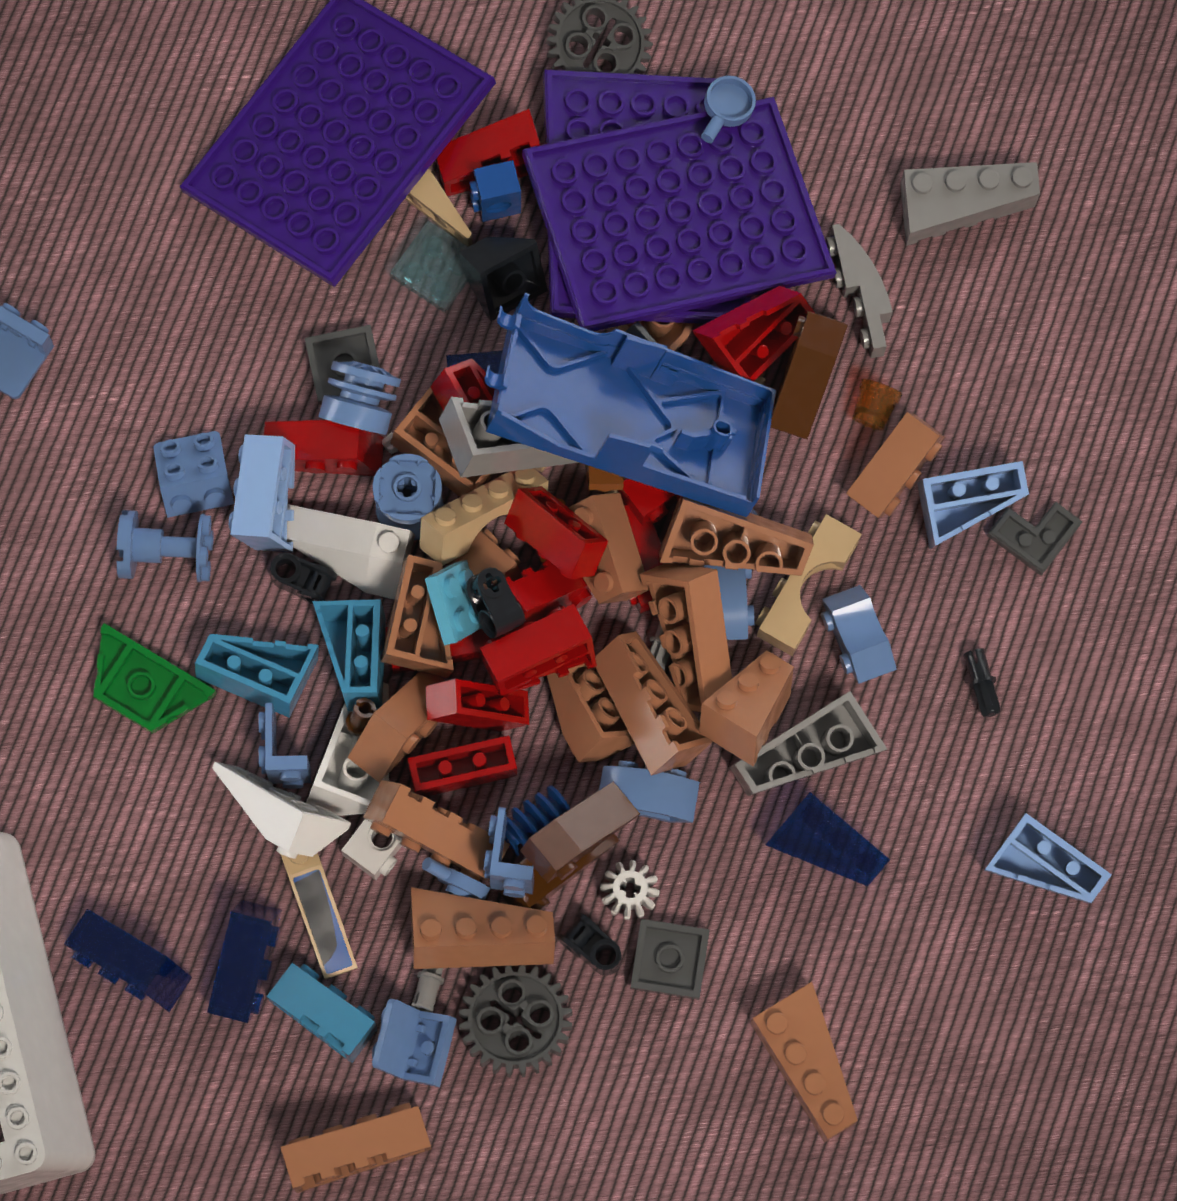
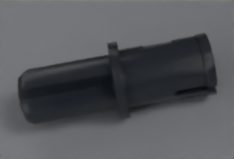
[963,648,1001,717]

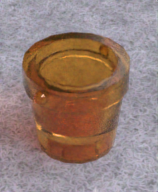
[852,379,902,431]

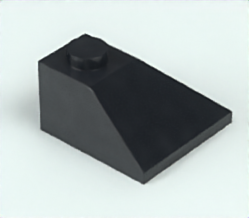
[459,237,548,321]

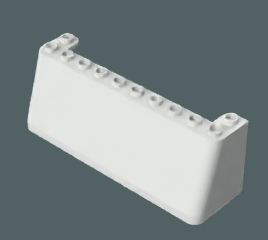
[0,832,95,1195]

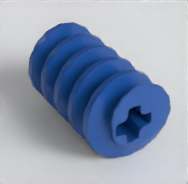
[505,785,571,857]

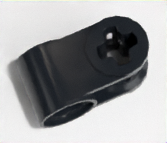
[270,553,338,604]
[465,567,525,639]
[556,911,622,976]

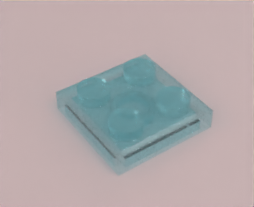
[390,221,468,313]

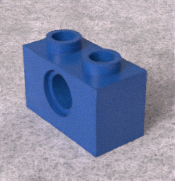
[469,160,521,222]

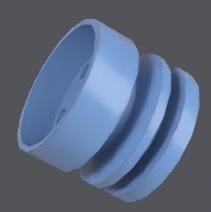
[318,361,401,435]

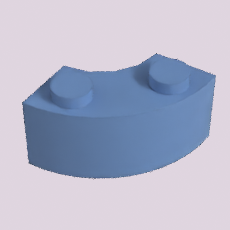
[703,565,755,640]
[821,585,897,684]
[599,760,700,823]

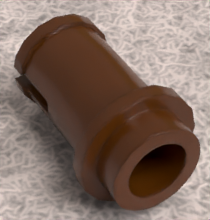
[345,698,376,736]

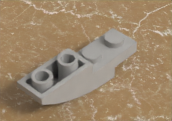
[826,224,893,358]

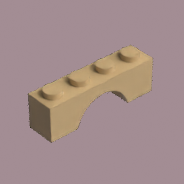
[420,468,549,566]
[755,514,862,656]

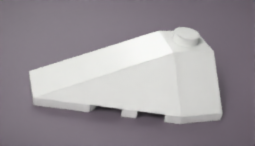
[287,504,415,600]
[306,682,389,816]
[212,762,351,859]

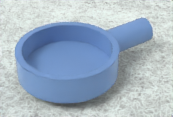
[701,76,756,143]
[422,857,490,900]

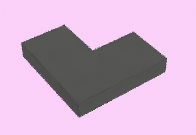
[987,501,1083,576]

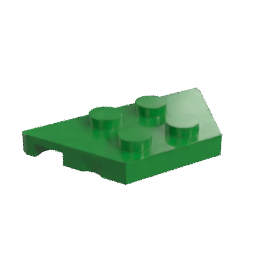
[93,623,217,734]

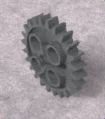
[545,0,653,75]
[459,965,573,1078]

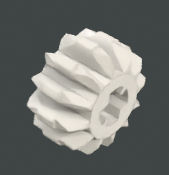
[600,860,660,920]

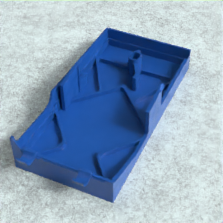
[485,293,776,517]

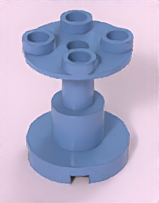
[373,454,443,540]
[116,510,214,582]

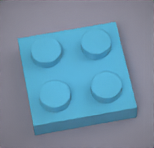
[425,560,481,645]

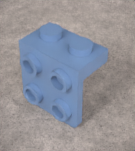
[0,303,54,399]
[153,431,234,518]
[259,703,311,789]
[484,807,534,898]
[372,999,457,1087]

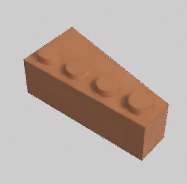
[659,496,814,576]
[639,563,732,712]
[363,780,510,881]
[410,887,555,969]
[750,982,858,1143]

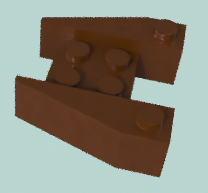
[770,311,848,440]
[497,781,640,910]

